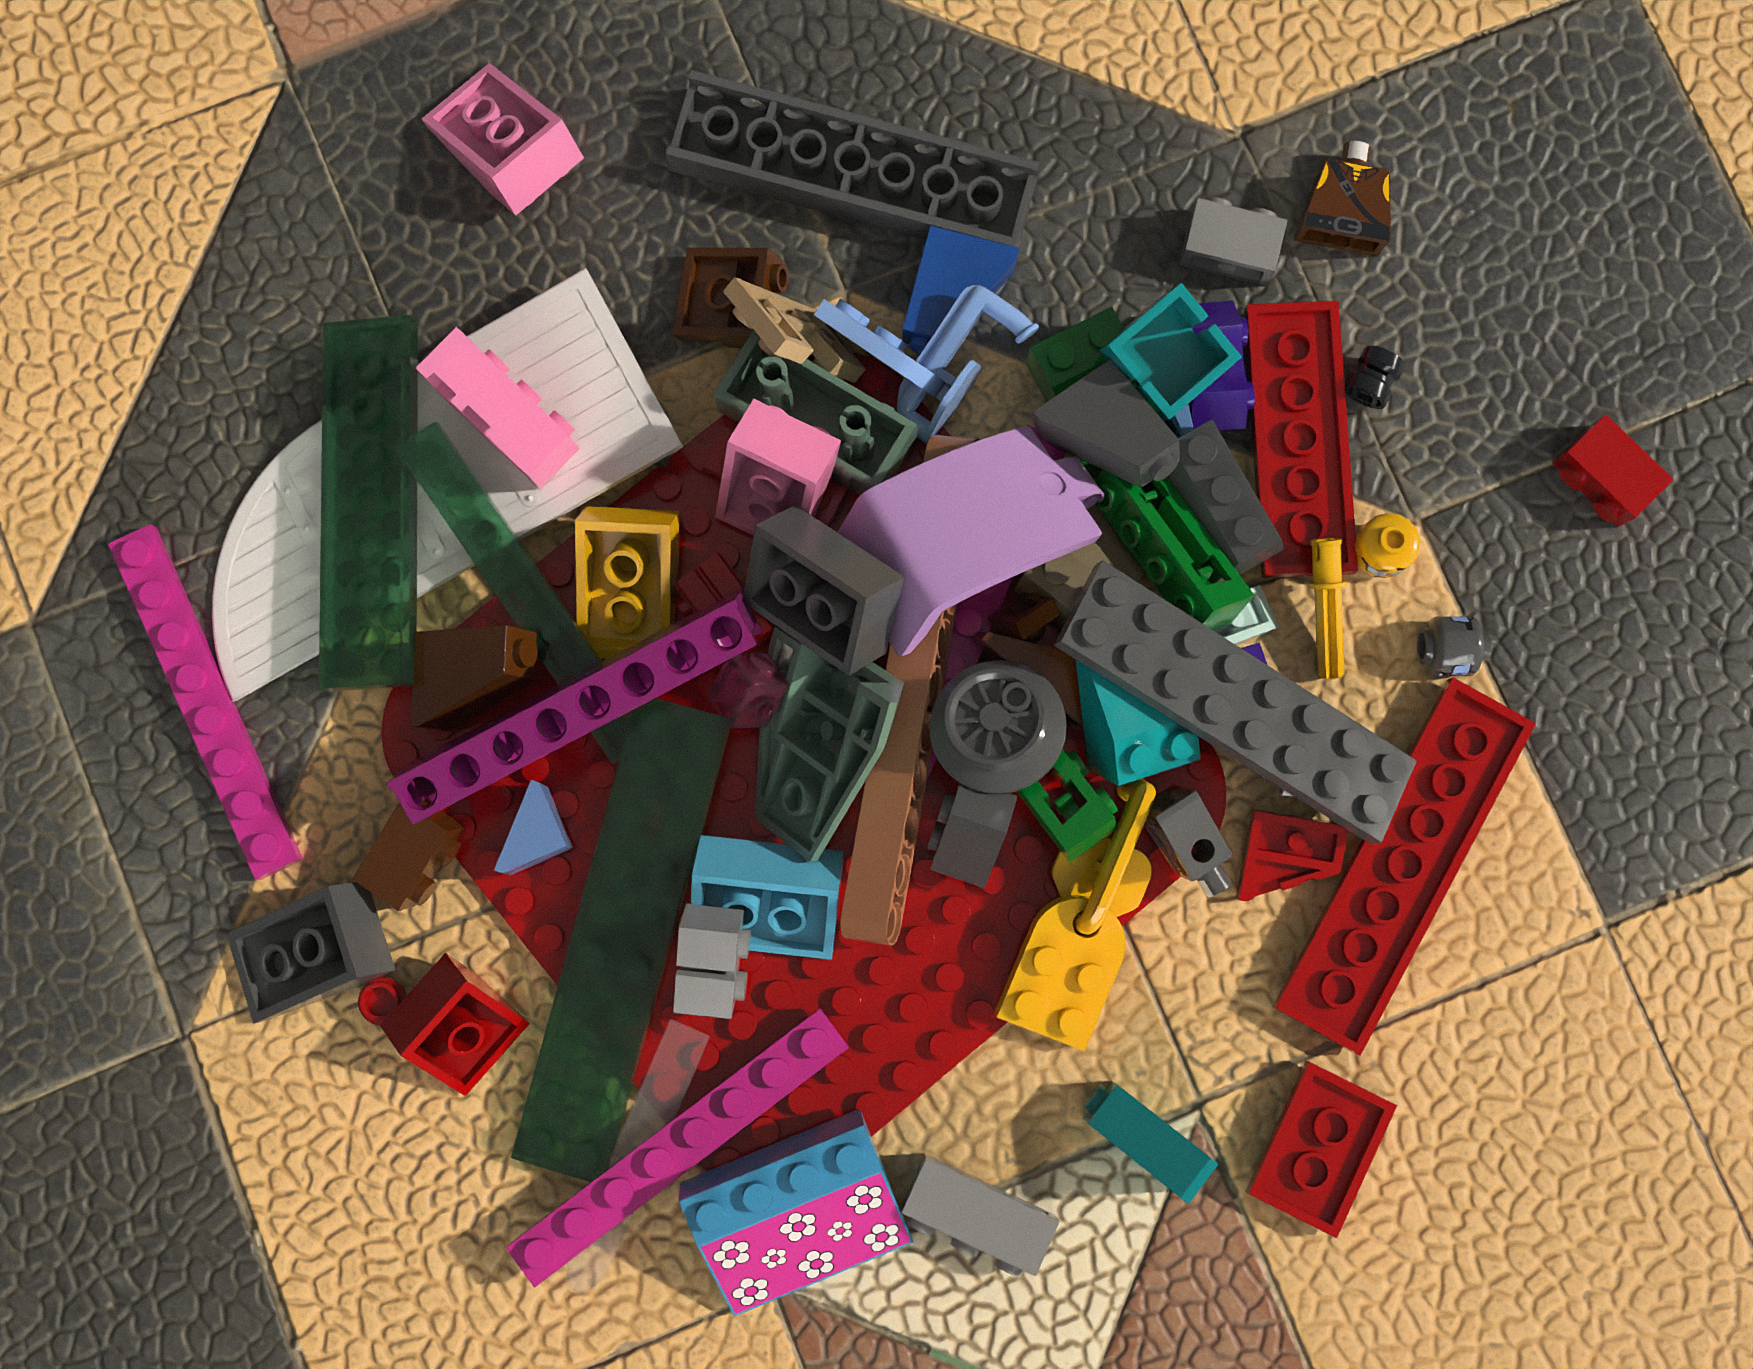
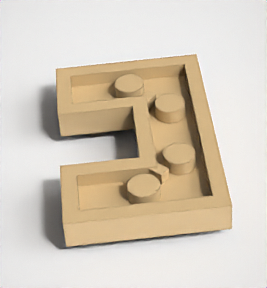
[723,277,866,383]

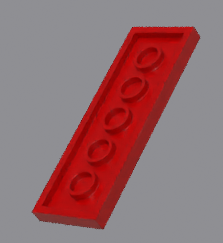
[1244,301,1358,578]

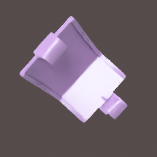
[838,426,1104,657]

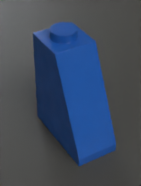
[902,225,1020,354]

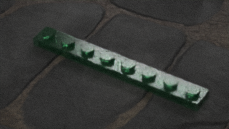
[395,421,654,764]

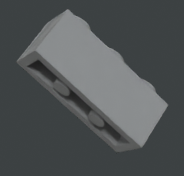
[901,1154,1060,1278]

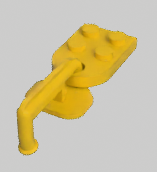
[994,779,1156,1051]

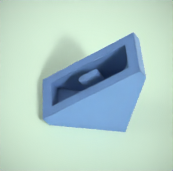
[494,780,573,875]

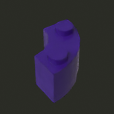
[1189,300,1255,431]

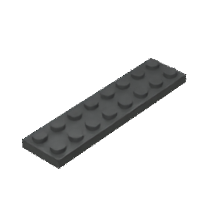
[1054,560,1417,845]

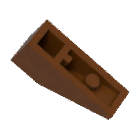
[971,632,1084,731]

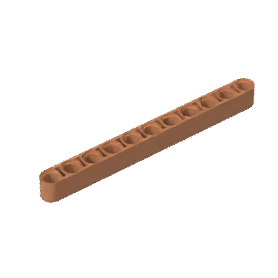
[840,435,980,946]

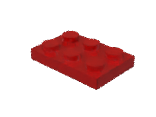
[1245,1061,1398,1238]

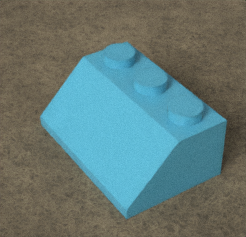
[691,835,844,960]

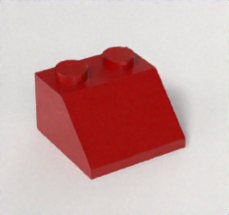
[380,953,530,1096]

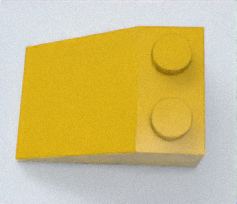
[575,506,679,658]

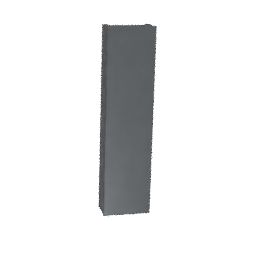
[665,70,1039,247]

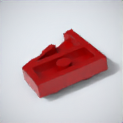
[1236,809,1348,901]

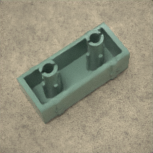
[714,330,918,495]

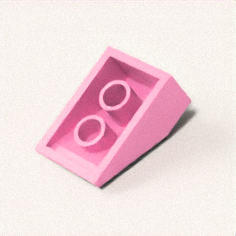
[421,63,584,215]
[715,399,841,536]

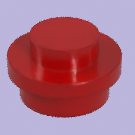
[358,977,407,1025]

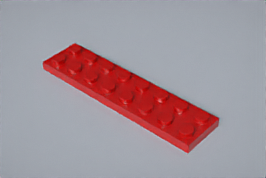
[1272,677,1536,1056]

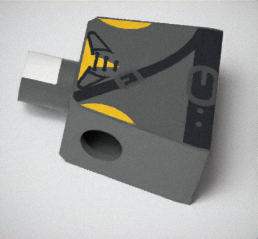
[1144,785,1232,897]

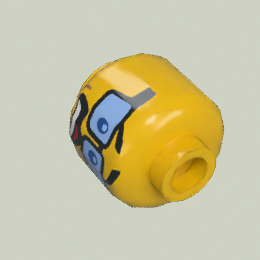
[1355,513,1421,578]

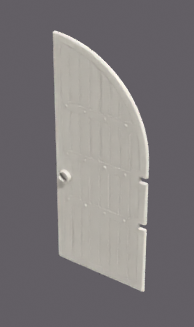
[212,268,683,702]

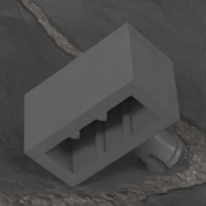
[927,784,1018,888]

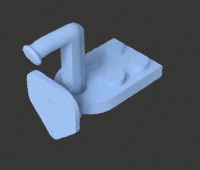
[814,285,1039,444]

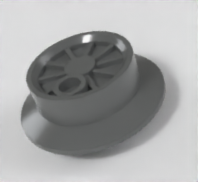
[930,660,1066,794]

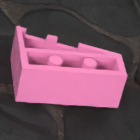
[416,327,579,489]

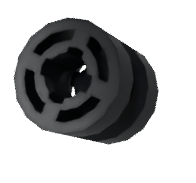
[1345,345,1406,409]

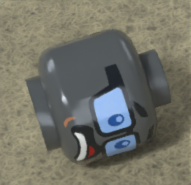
[1417,616,1492,676]

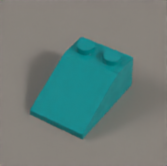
[1076,660,1200,786]

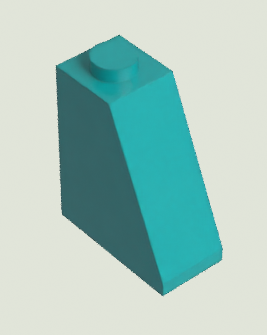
[1083,1081,1218,1204]

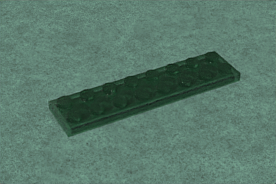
[319,315,418,692]

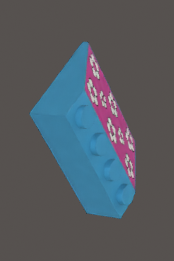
[679,1109,913,1317]

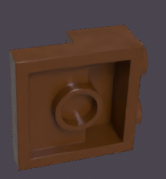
[672,247,789,348]

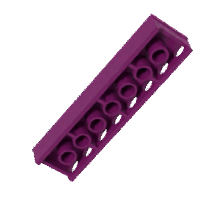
[386,588,763,824]

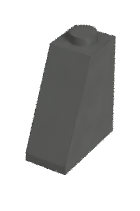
[1033,359,1180,488]

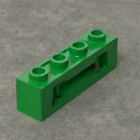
[1095,470,1254,630]
[1016,749,1118,863]

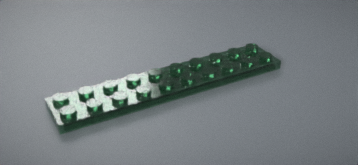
[511,698,733,1182]

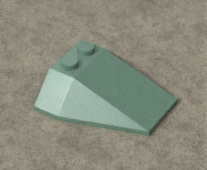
[755,626,904,862]

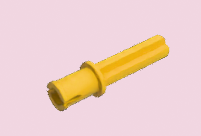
[1308,538,1347,679]

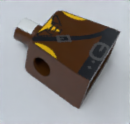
[1294,141,1391,257]

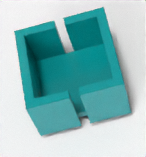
[1098,283,1242,421]

